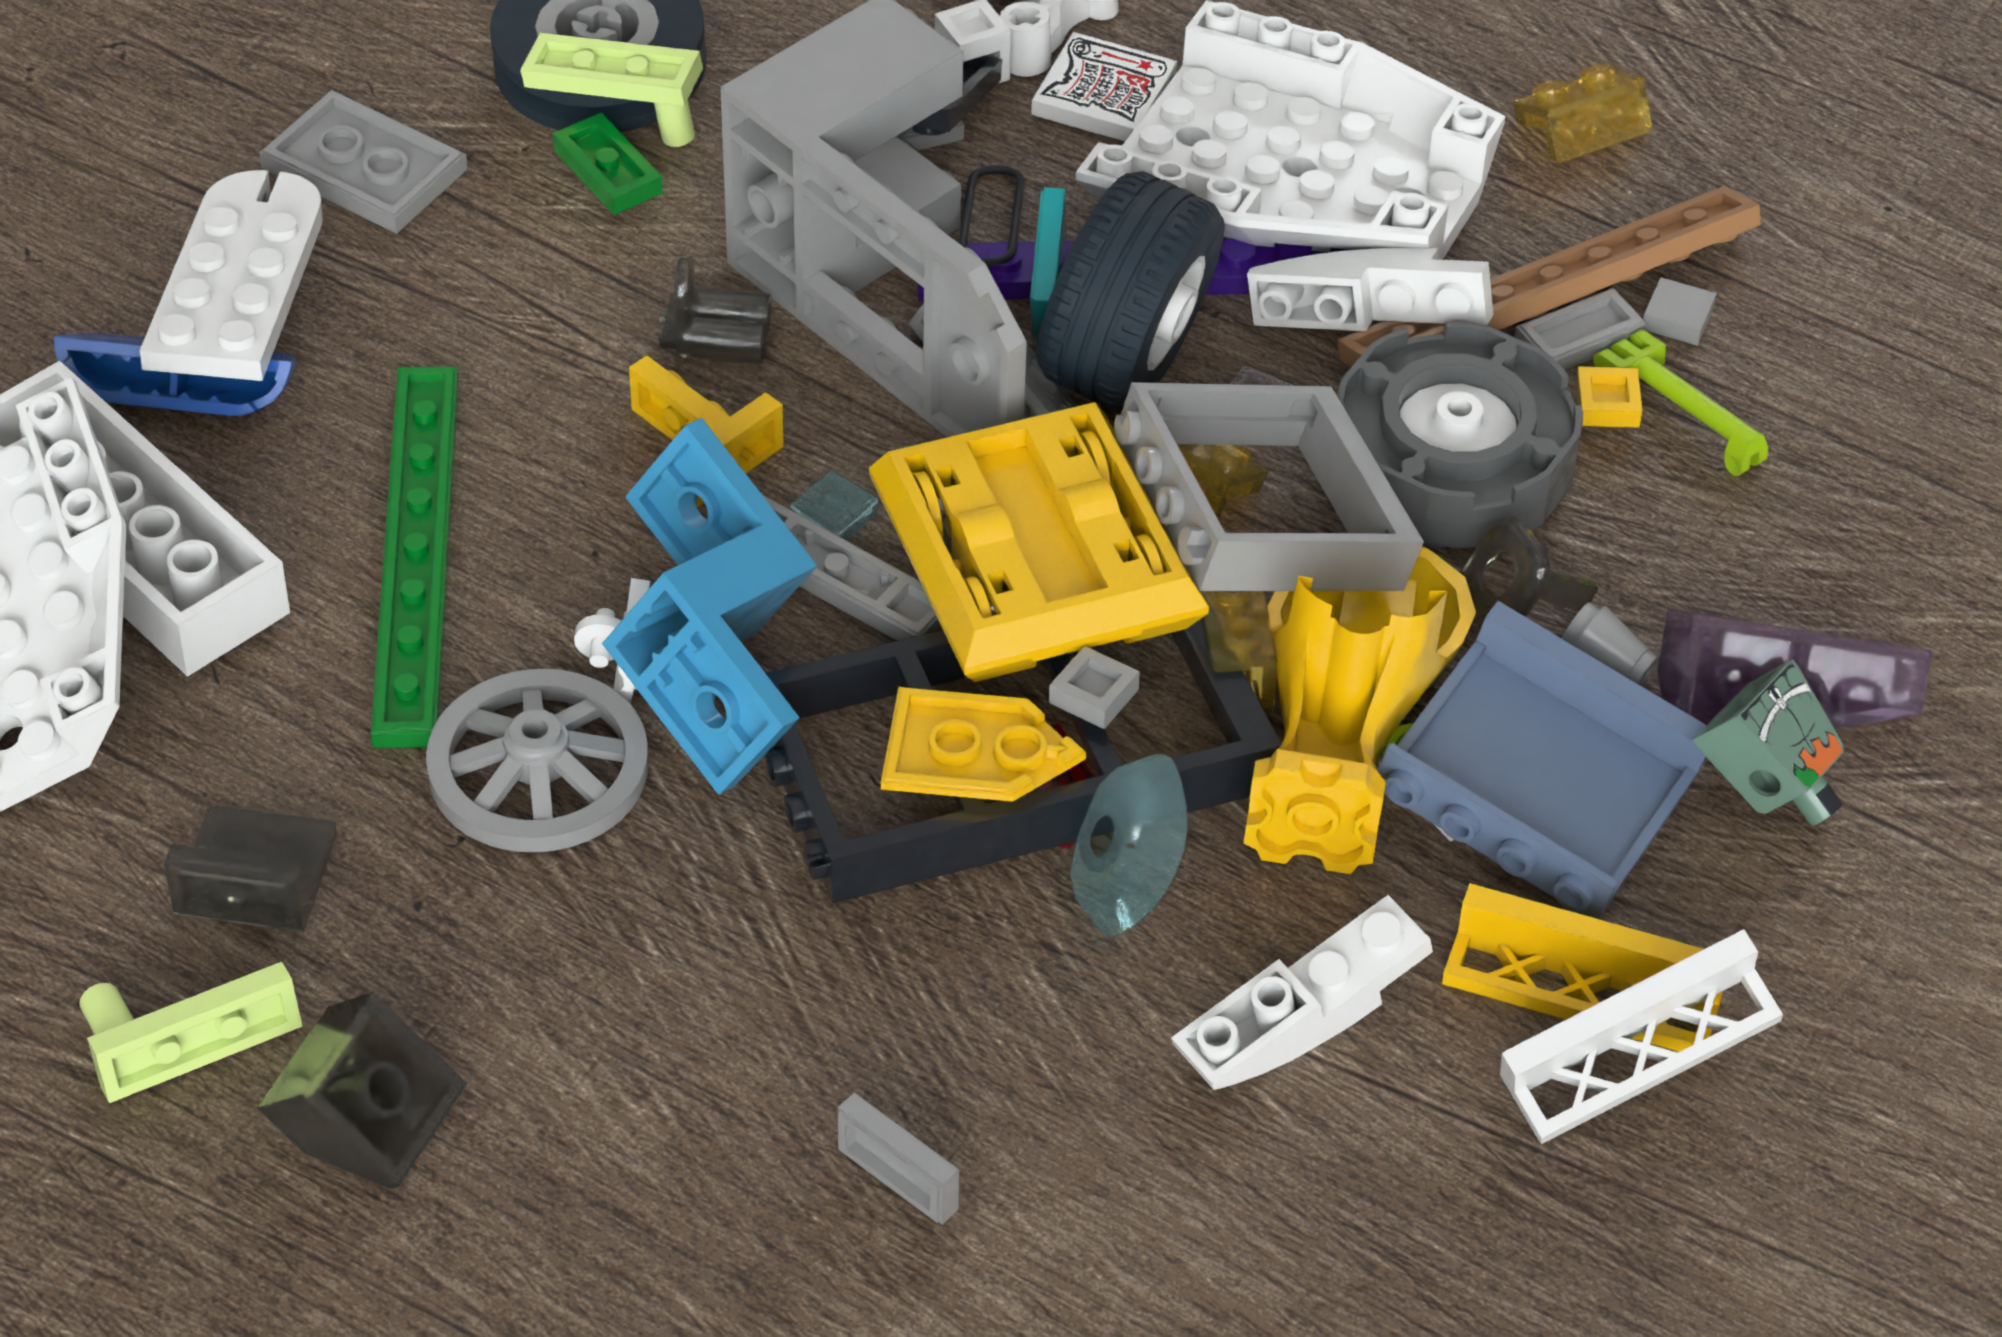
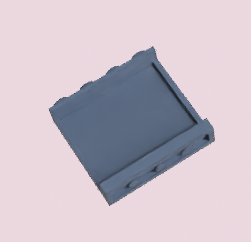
[1378,601,1708,919]

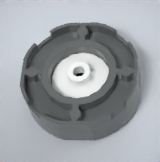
[1337,322,1583,549]

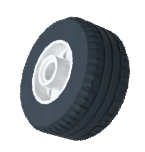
[1036,171,1225,412]

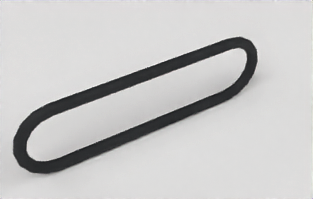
[958,165,1025,267]

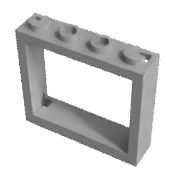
[1114,382,1424,591]

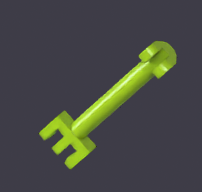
[1593,329,1768,476]

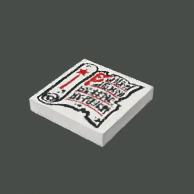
[1031,32,1177,141]

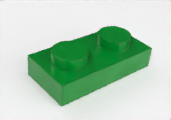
[552,112,663,215]

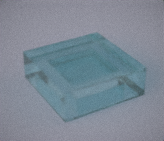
[791,470,878,540]

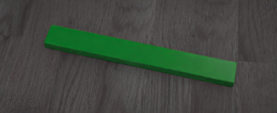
[371,367,459,748]

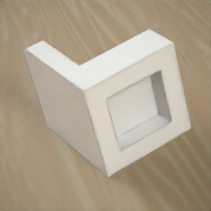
[935,0,1010,83]

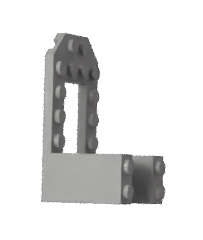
[720,0,1027,437]

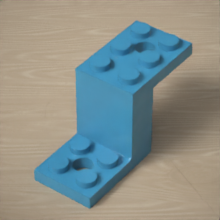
[602,418,817,795]

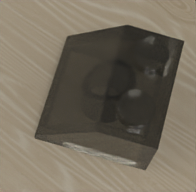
[257,991,467,1189]

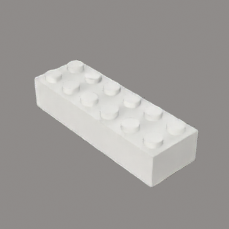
[0,361,290,677]

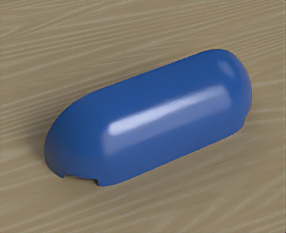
[54,333,296,416]

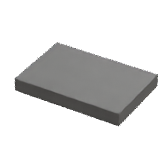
[259,90,468,234]

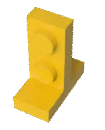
[629,355,784,508]

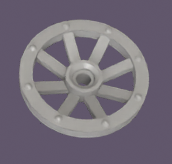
[426,669,649,852]

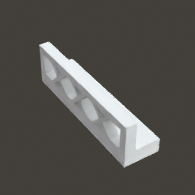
[1500,929,1783,1144]

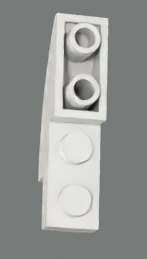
[1247,247,1494,331]
[1171,895,1433,1090]

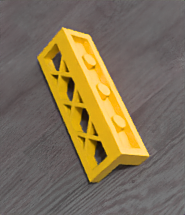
[1442,883,1724,1052]

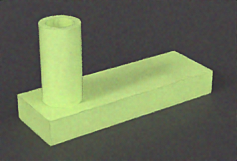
[520,33,703,147]
[79,962,303,1103]

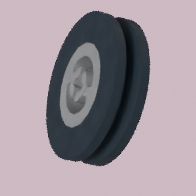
[490,0,707,132]

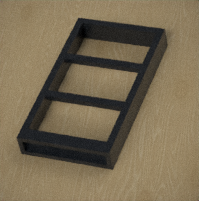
[765,592,1281,903]

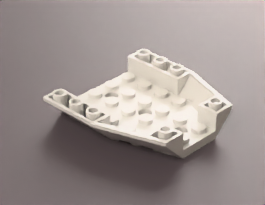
[1075,0,1505,260]
[0,377,126,812]

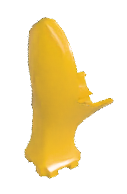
[1243,547,1476,874]

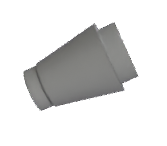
[1562,602,1659,686]

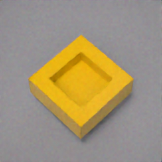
[1575,366,1642,428]

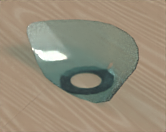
[1070,754,1188,937]

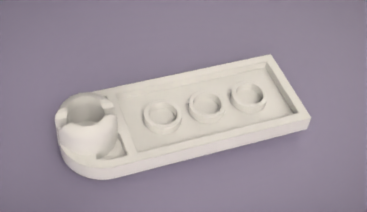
[140,170,323,381]

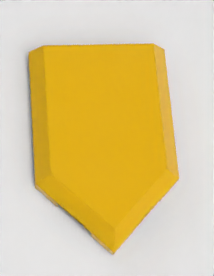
[881,687,1086,802]

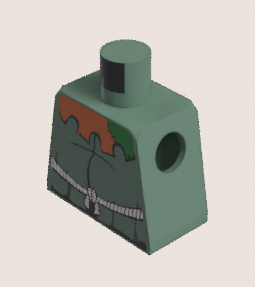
[1693,659,1844,826]

